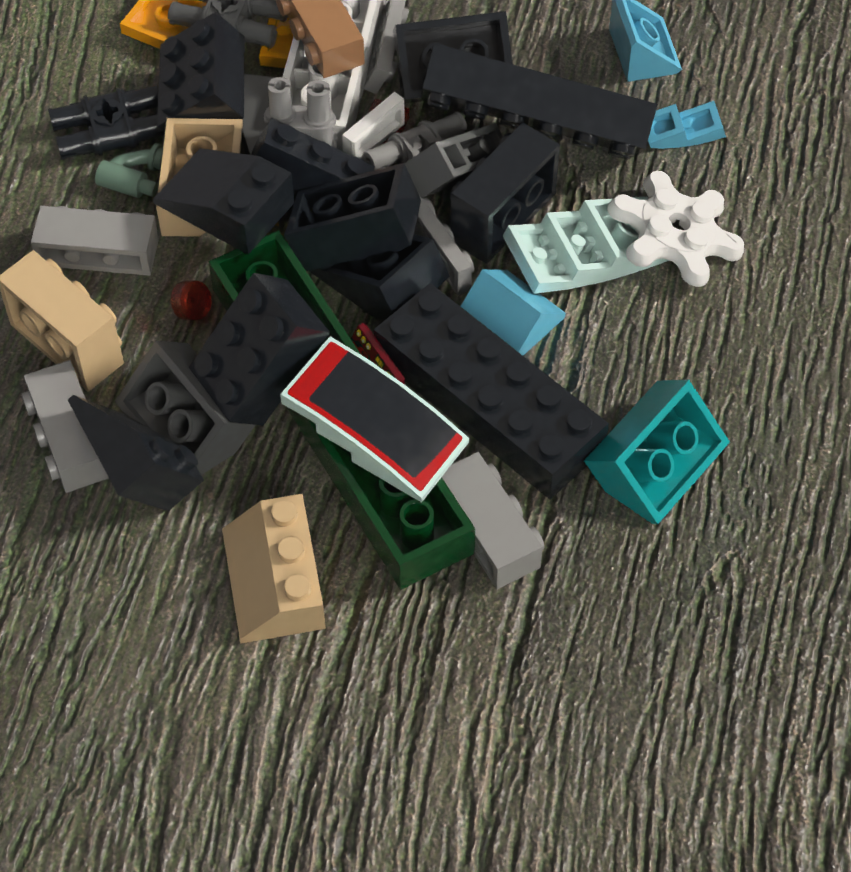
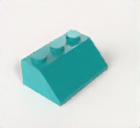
[584,380,730,524]

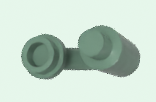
[95,143,163,198]

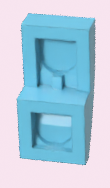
[648,101,726,149]

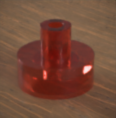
[170,281,212,320]

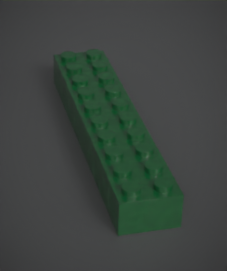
[208,231,475,590]

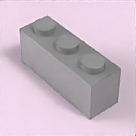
[31,206,159,276]
[21,360,109,493]
[442,452,544,589]

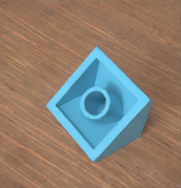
[609,0,682,82]
[460,269,566,355]

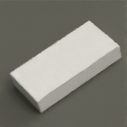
[342,92,405,159]

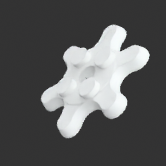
[607,171,744,287]

